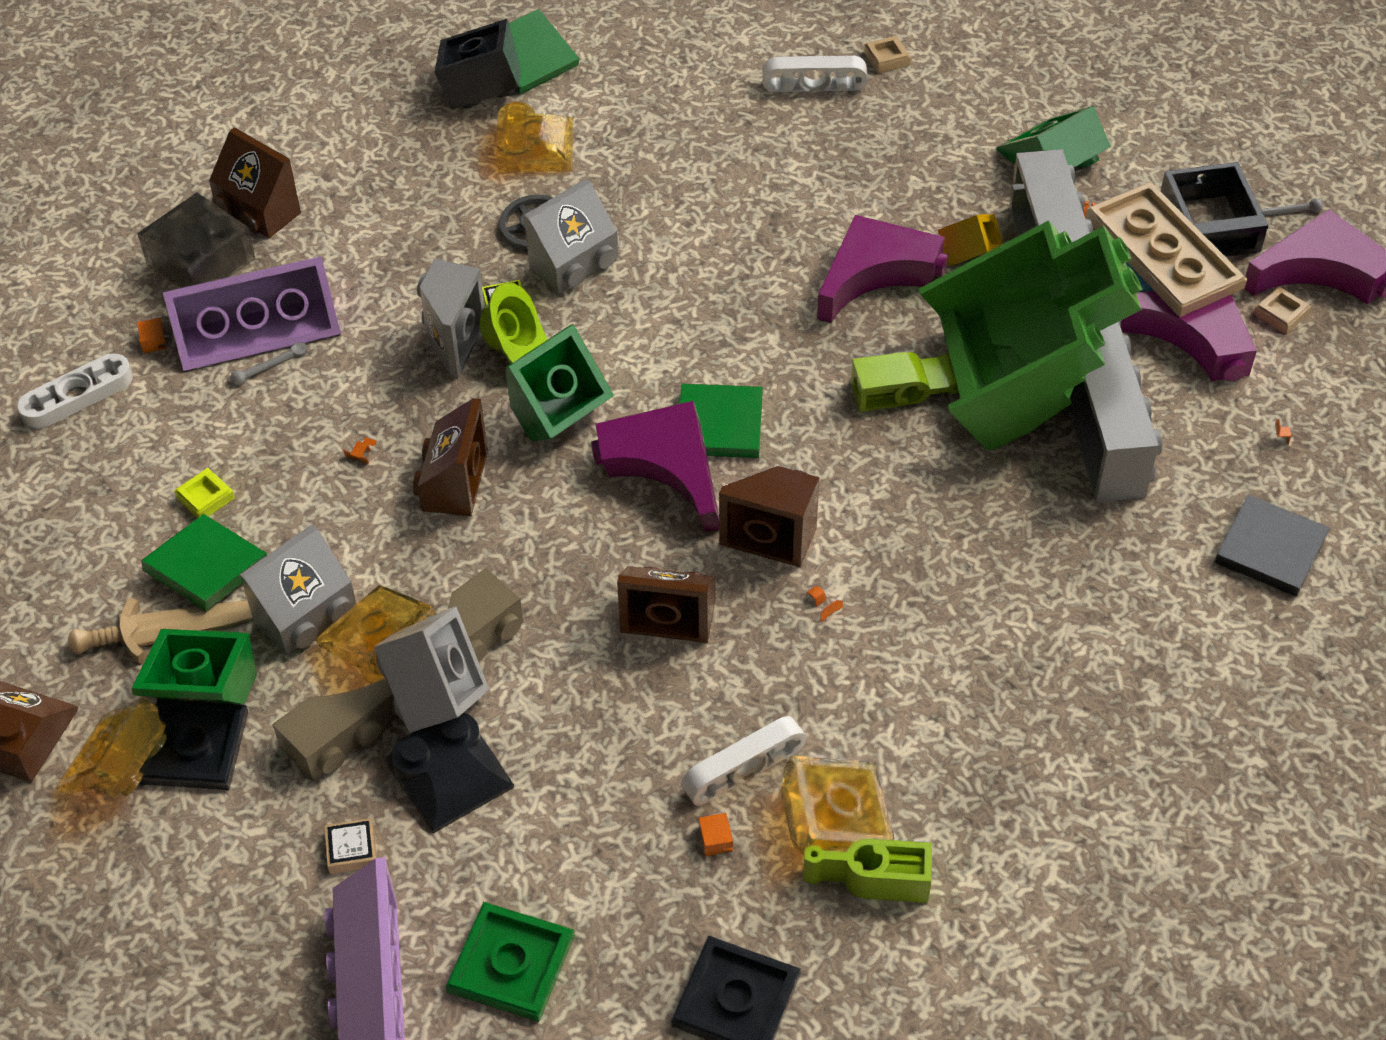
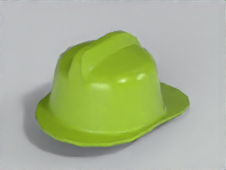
[479,283,548,363]

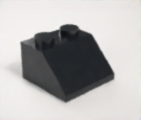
[434,19,521,110]

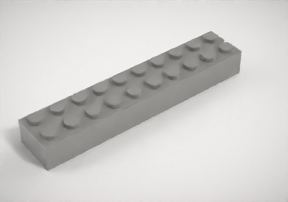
[1009,149,1162,503]

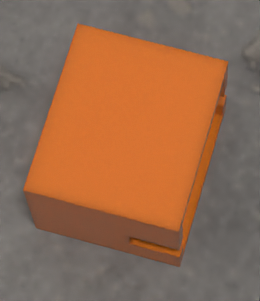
[137,317,167,353]
[699,813,733,856]

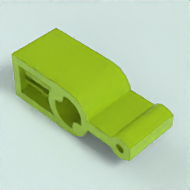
[850,352,959,412]
[803,838,932,903]

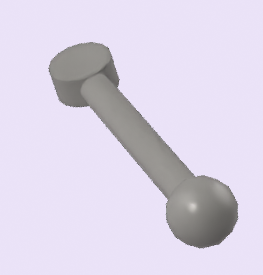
[1261,198,1323,216]
[230,342,307,386]

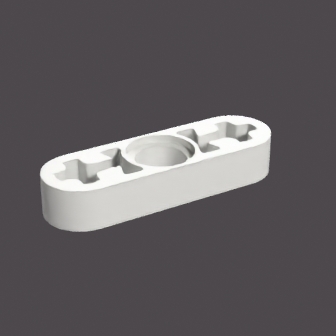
[762,56,868,92]
[17,354,133,429]
[681,716,807,806]

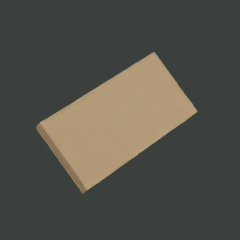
[1085,182,1247,317]

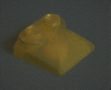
[497,101,574,173]
[315,585,437,684]
[55,697,167,799]
[781,755,895,855]

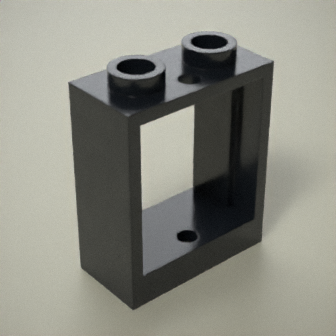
[1160,162,1268,257]

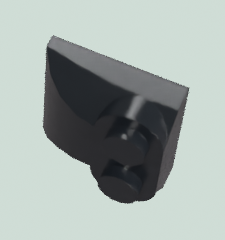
[386,713,514,834]

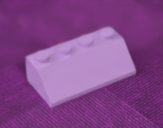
[163,256,341,371]
[325,857,405,1040]

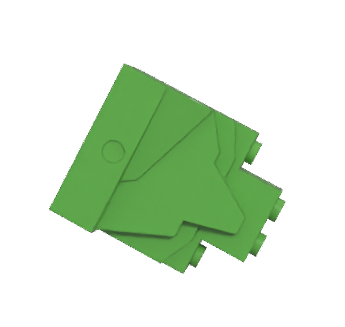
[919,220,1142,451]

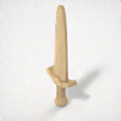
[68,597,253,664]

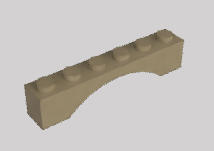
[272,568,524,781]

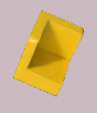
[937,214,1003,266]

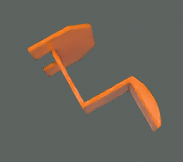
[1275,419,1292,445]
[343,437,377,464]
[806,586,843,622]

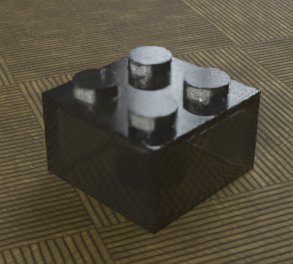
[137,192,256,288]

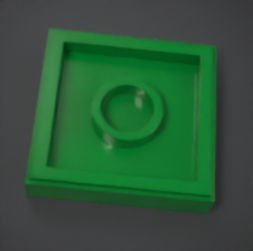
[509,9,580,94]
[680,383,763,458]
[141,514,267,611]
[445,901,575,1022]

